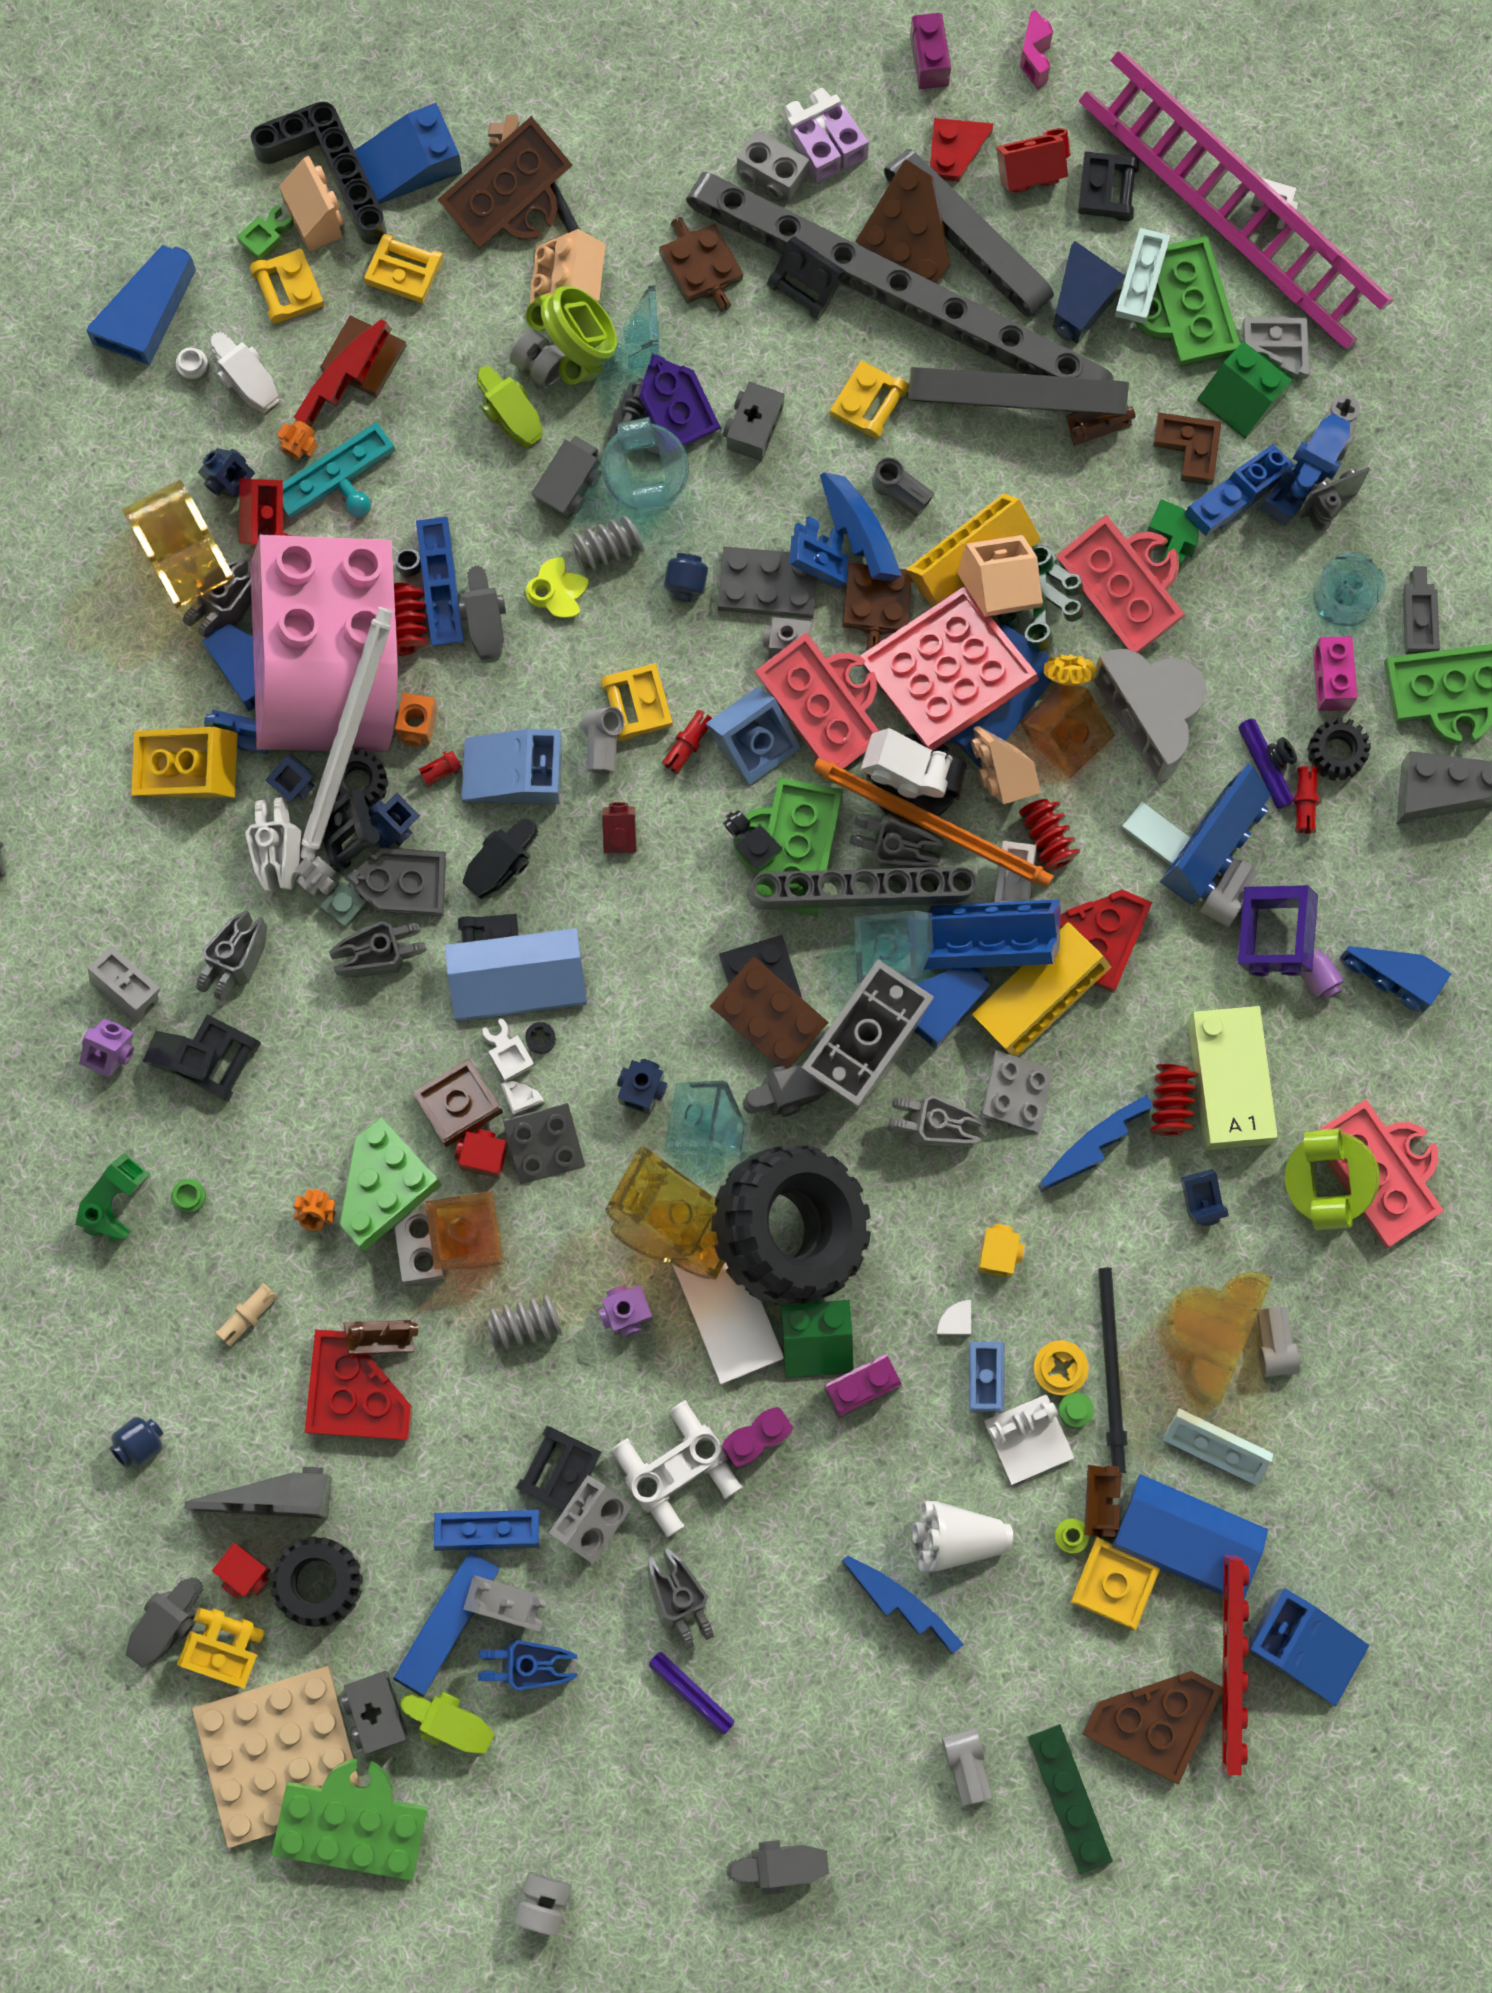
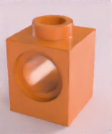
[395,692,438,747]

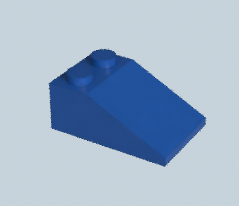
[354,103,462,204]

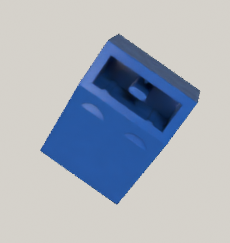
[1248,1588,1370,1707]

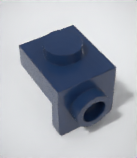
[1260,469,1311,526]
[1180,1169,1229,1226]

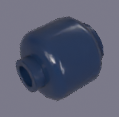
[664,553,708,602]
[110,1417,163,1469]

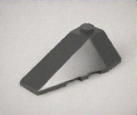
[184,1467,332,1519]

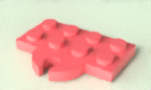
[1056,515,1186,654]
[753,632,879,769]
[1319,1099,1444,1249]

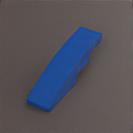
[820,472,902,582]
[416,517,464,646]
[1038,1095,1153,1192]
[393,1551,500,1697]
[841,1555,964,1654]

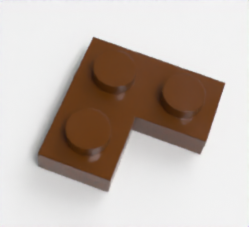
[1153,412,1221,485]

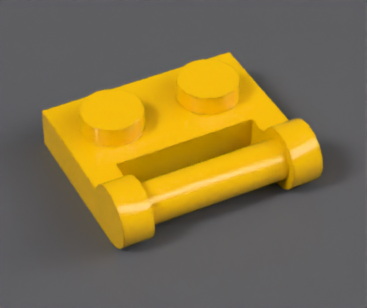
[364,234,444,304]
[249,248,325,324]
[830,360,909,440]
[600,663,673,742]

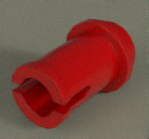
[418,750,462,787]

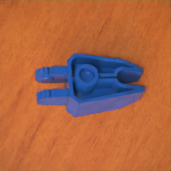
[1291,413,1350,499]
[478,1640,577,1691]

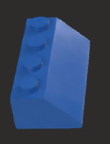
[1160,763,1271,905]

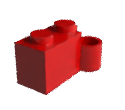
[996,128,1071,193]
[239,478,290,545]

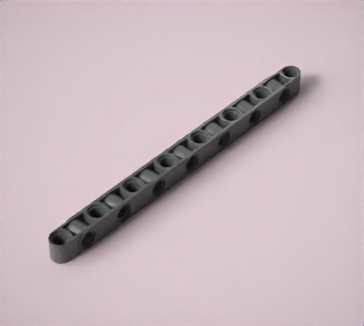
[686,172,1114,380]

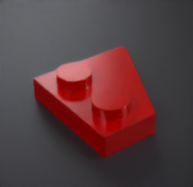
[930,118,993,182]

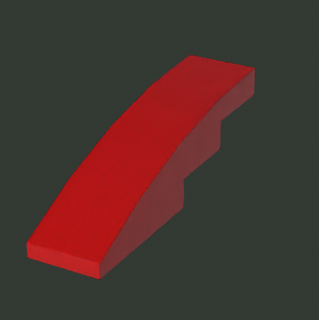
[293,319,392,427]

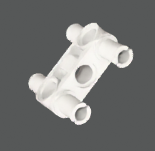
[610,1400,743,1538]

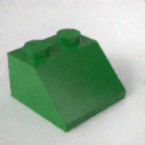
[1197,341,1292,439]
[780,1300,854,1378]

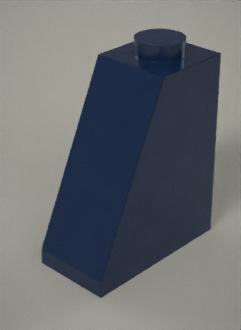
[1052,241,1125,344]

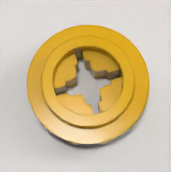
[1044,654,1097,686]
[1033,1340,1089,1396]

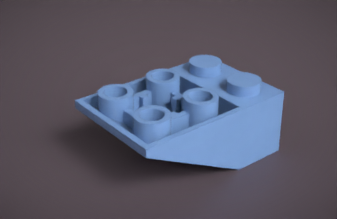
[462,729,563,805]

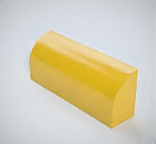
[906,493,1041,607]
[972,922,1111,1057]

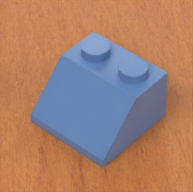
[706,687,802,786]

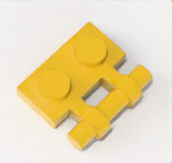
[177,1607,264,1689]

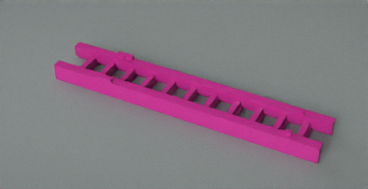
[1079,51,1394,349]

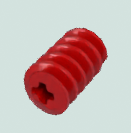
[394,583,428,656]
[1019,799,1080,872]
[1150,1064,1198,1137]

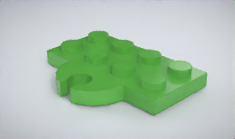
[1134,236,1240,366]
[1384,644,1492,745]
[733,777,843,917]
[271,1758,427,1881]

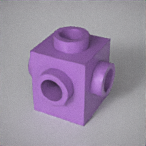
[79,1019,134,1078]
[598,1285,653,1337]

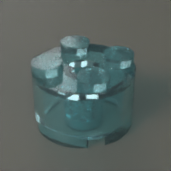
[1313,552,1385,627]

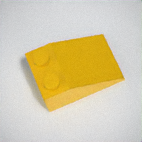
[131,727,238,799]

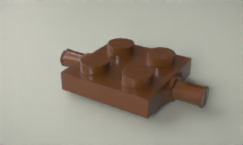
[659,217,744,312]
[842,562,911,651]

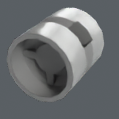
[510,329,566,389]
[513,1872,572,1936]

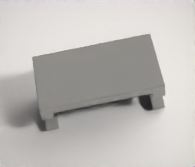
[88,946,160,1024]
[463,1575,546,1632]

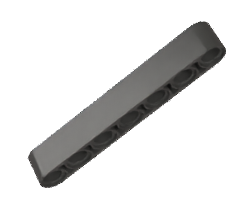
[884,149,1054,317]
[908,367,1129,415]
[747,867,977,909]

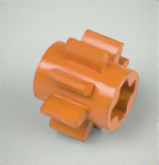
[276,420,318,461]
[293,1189,336,1231]

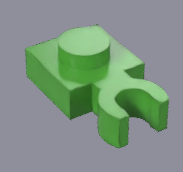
[236,205,294,260]

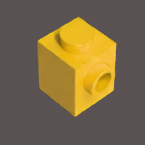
[977,1224,1025,1278]

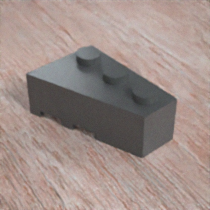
[1396,751,1492,824]

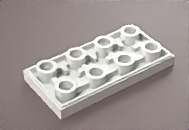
[670,1239,784,1385]

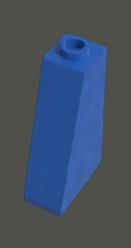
[86,245,196,366]

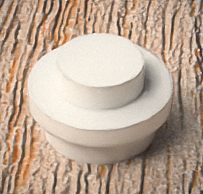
[176,348,208,379]

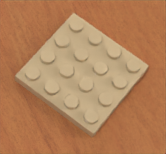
[192,1666,362,1848]

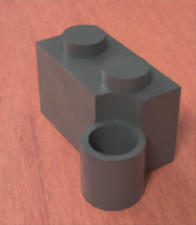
[531,436,602,520]

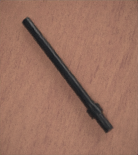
[1098,1267,1128,1474]

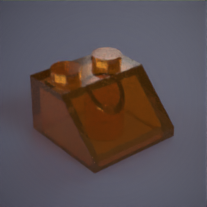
[1019,684,1115,778]
[425,1191,505,1270]

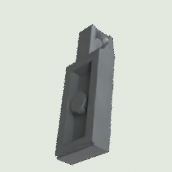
[1402,566,1440,654]

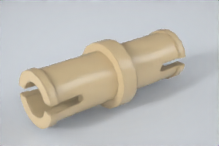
[214,1283,279,1348]

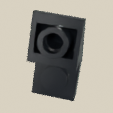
[143,1031,216,1081]

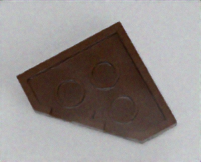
[855,159,951,285]
[1082,1671,1224,1785]

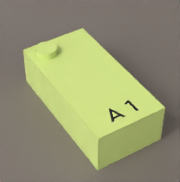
[1188,1006,1278,1150]

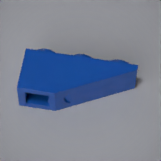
[1340,946,1452,1013]

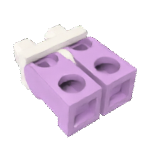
[784,88,869,184]

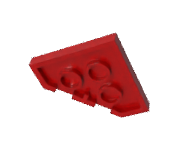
[1060,889,1153,993]
[304,1329,412,1441]

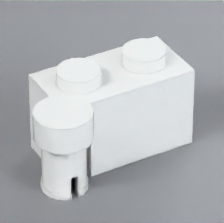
[860,728,953,798]

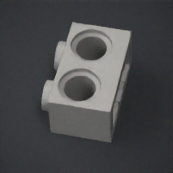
[737,129,809,202]
[394,1209,450,1287]
[549,1475,632,1564]

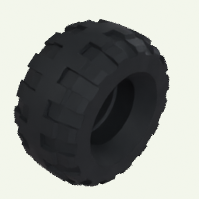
[711,1144,871,1305]

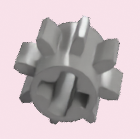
[296,856,337,897]

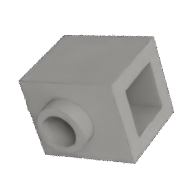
[763,617,811,658]

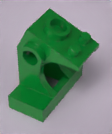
[75,1153,150,1243]

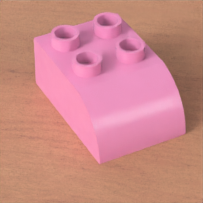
[250,535,398,752]

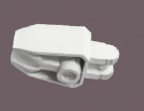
[210,331,279,414]
[245,797,301,892]

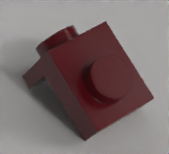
[602,802,637,853]

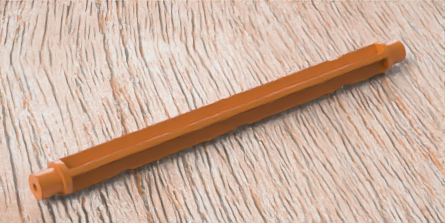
[813,758,1054,889]

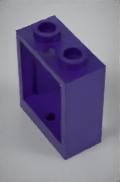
[1238,885,1318,977]

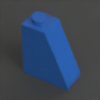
[202,624,255,712]
[914,967,990,1050]

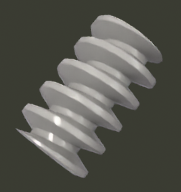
[572,515,644,573]
[488,1295,562,1352]

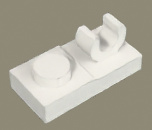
[995,841,1037,902]

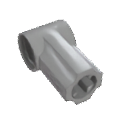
[582,706,625,773]
[1200,859,1258,928]
[1256,1307,1300,1377]
[942,1728,992,1806]

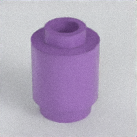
[1301,949,1344,1001]

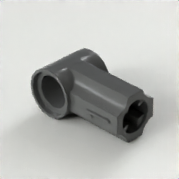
[872,457,934,517]

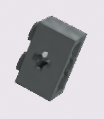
[723,381,785,461]
[341,1671,409,1754]

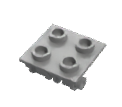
[980,1050,1053,1133]

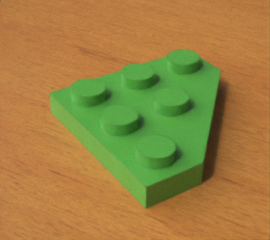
[340,1117,442,1252]

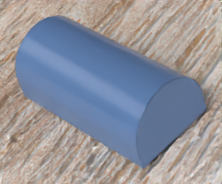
[969,1342,1005,1413]

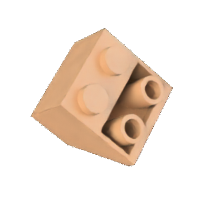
[279,156,344,252]
[530,229,606,304]
[957,535,1043,617]
[971,726,1041,804]

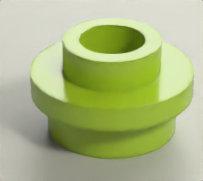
[1054,1518,1090,1554]

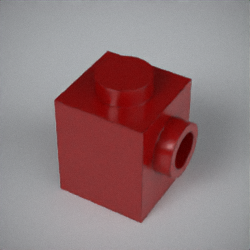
[455,1129,508,1179]
[212,1543,271,1599]

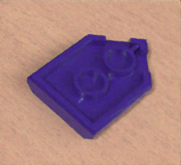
[638,353,721,454]

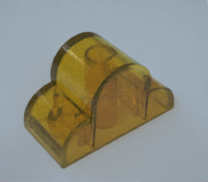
[121,479,234,609]
[605,1147,725,1280]
[1157,1272,1273,1411]

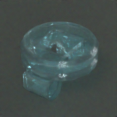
[602,417,689,517]

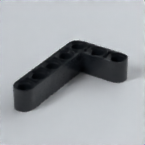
[250,101,387,245]

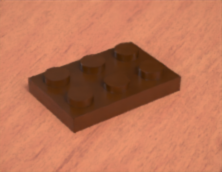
[709,956,829,1069]

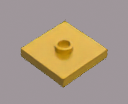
[1070,1537,1160,1631]

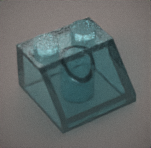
[854,910,933,983]

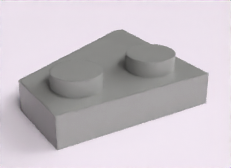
[1242,317,1309,379]

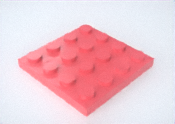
[860,586,1039,751]

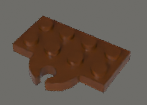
[437,116,573,249]

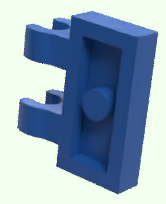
[789,516,849,588]

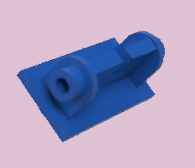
[204,710,268,754]

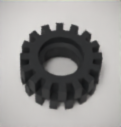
[1308,718,1371,781]
[335,749,388,810]

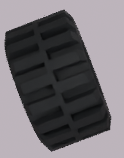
[270,1536,363,1627]

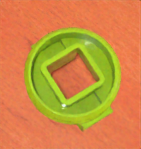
[525,286,617,385]
[1285,1128,1380,1230]

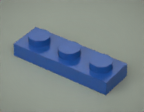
[434,1510,539,1551]

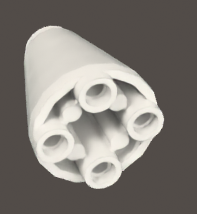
[912,1501,1013,1572]

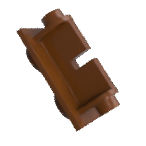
[1066,405,1136,446]
[343,1320,418,1355]
[1084,1465,1122,1538]

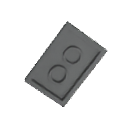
[718,546,817,619]

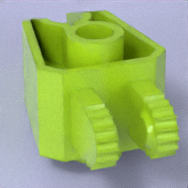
[477,365,543,449]
[399,1691,495,1753]

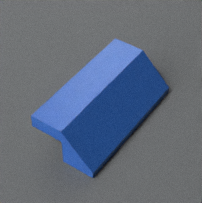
[945,624,1052,767]
[920,899,1061,970]
[1112,1474,1268,1600]

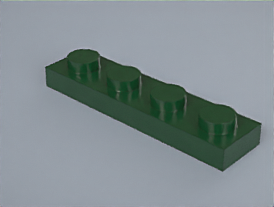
[1027,1724,1113,1874]

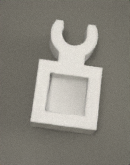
[483,1019,535,1082]

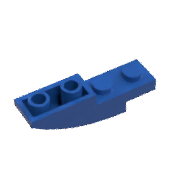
[1184,444,1295,536]

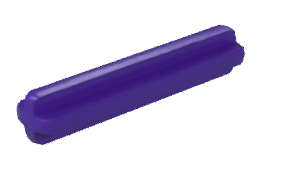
[1238,718,1294,809]
[649,1652,735,1735]

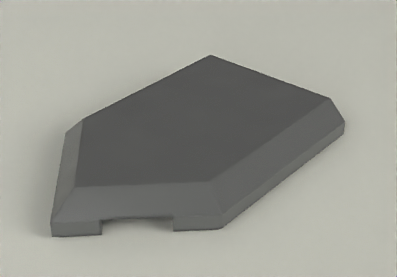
[345,847,446,916]

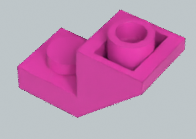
[1020,9,1053,89]

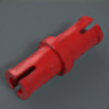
[661,710,712,774]
[1293,766,1320,834]

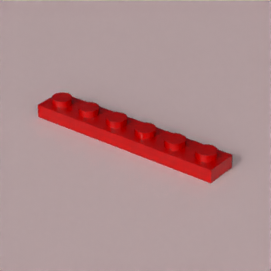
[1222,1555,1249,1775]

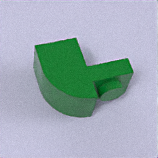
[1147,499,1199,572]

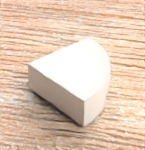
[501,1081,544,1116]
[936,1300,971,1336]

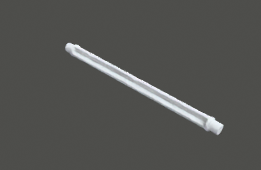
[300,607,393,861]

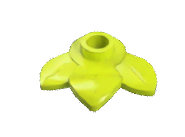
[526,557,589,618]

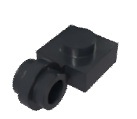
[723,810,782,872]

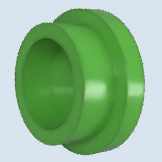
[171,1179,206,1213]
[1059,1393,1094,1428]

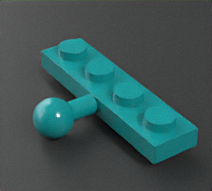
[283,422,396,520]

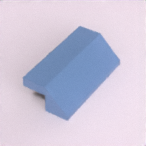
[445,928,587,1022]

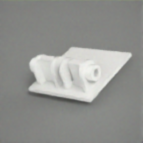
[984,1394,1074,1485]

